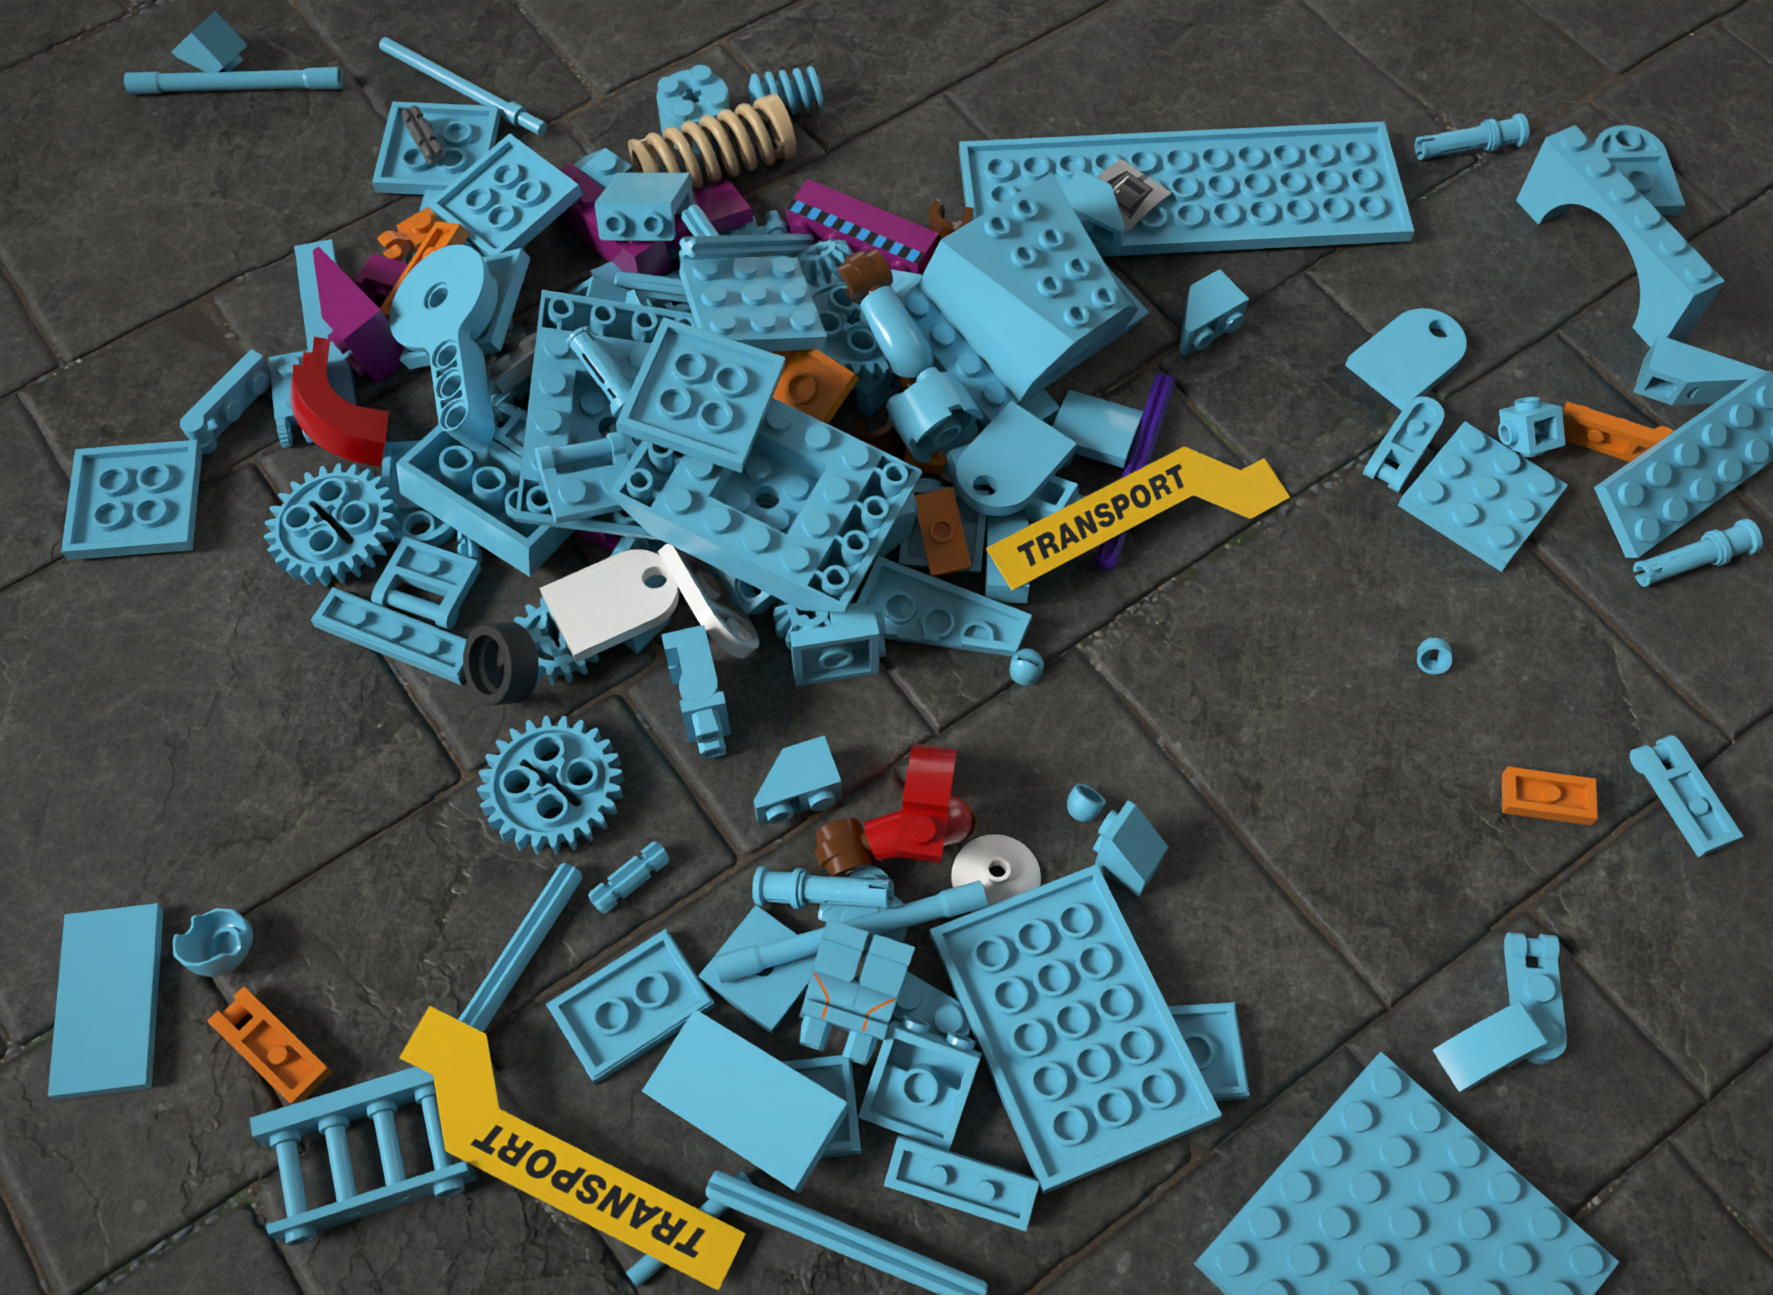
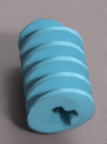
[748,66,824,115]

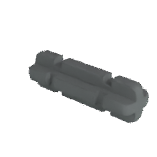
[401,105,445,165]

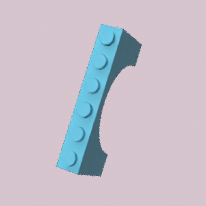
[1516,125,1725,348]

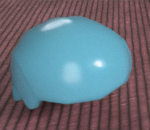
[173,908,253,978]

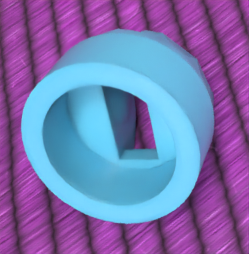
[1417,637,1452,674]
[1009,648,1044,686]
[1067,783,1106,822]

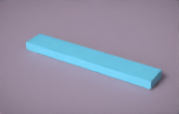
[294,239,358,406]

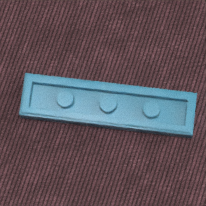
[311,587,467,685]

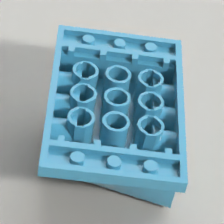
[899,172,1149,428]

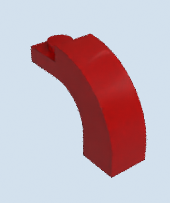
[290,337,389,467]
[895,743,957,863]

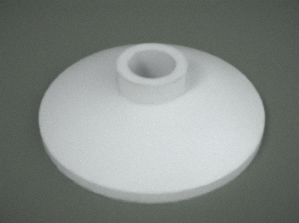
[951,835,1041,913]

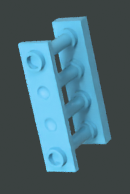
[250,1066,477,1246]

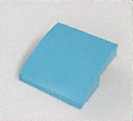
[1053,390,1144,468]

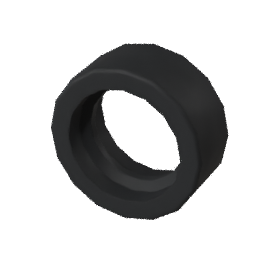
[463,622,539,706]

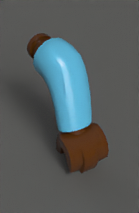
[837,249,933,390]

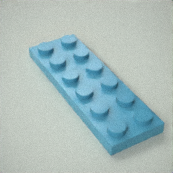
[1594,371,1773,558]

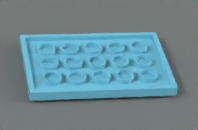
[930,864,1222,1195]

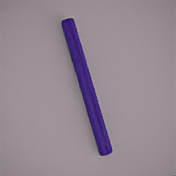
[1095,373,1176,570]

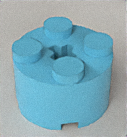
[656,65,731,153]
[886,367,983,462]

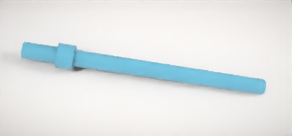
[379,37,547,136]

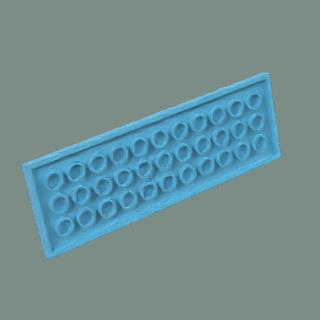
[959,122,1414,257]

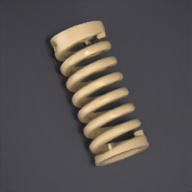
[628,93,797,189]

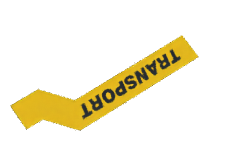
[985,446,1290,590]
[399,1006,746,1291]

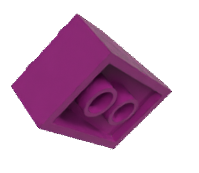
[313,246,404,384]

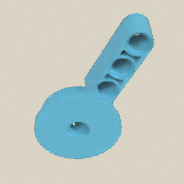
[389,244,498,451]

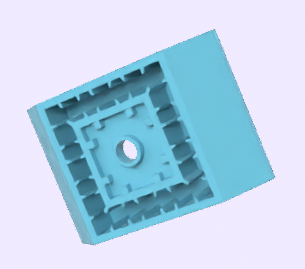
[515,290,696,540]
[609,397,923,612]

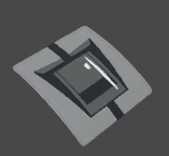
[1098,160,1171,232]

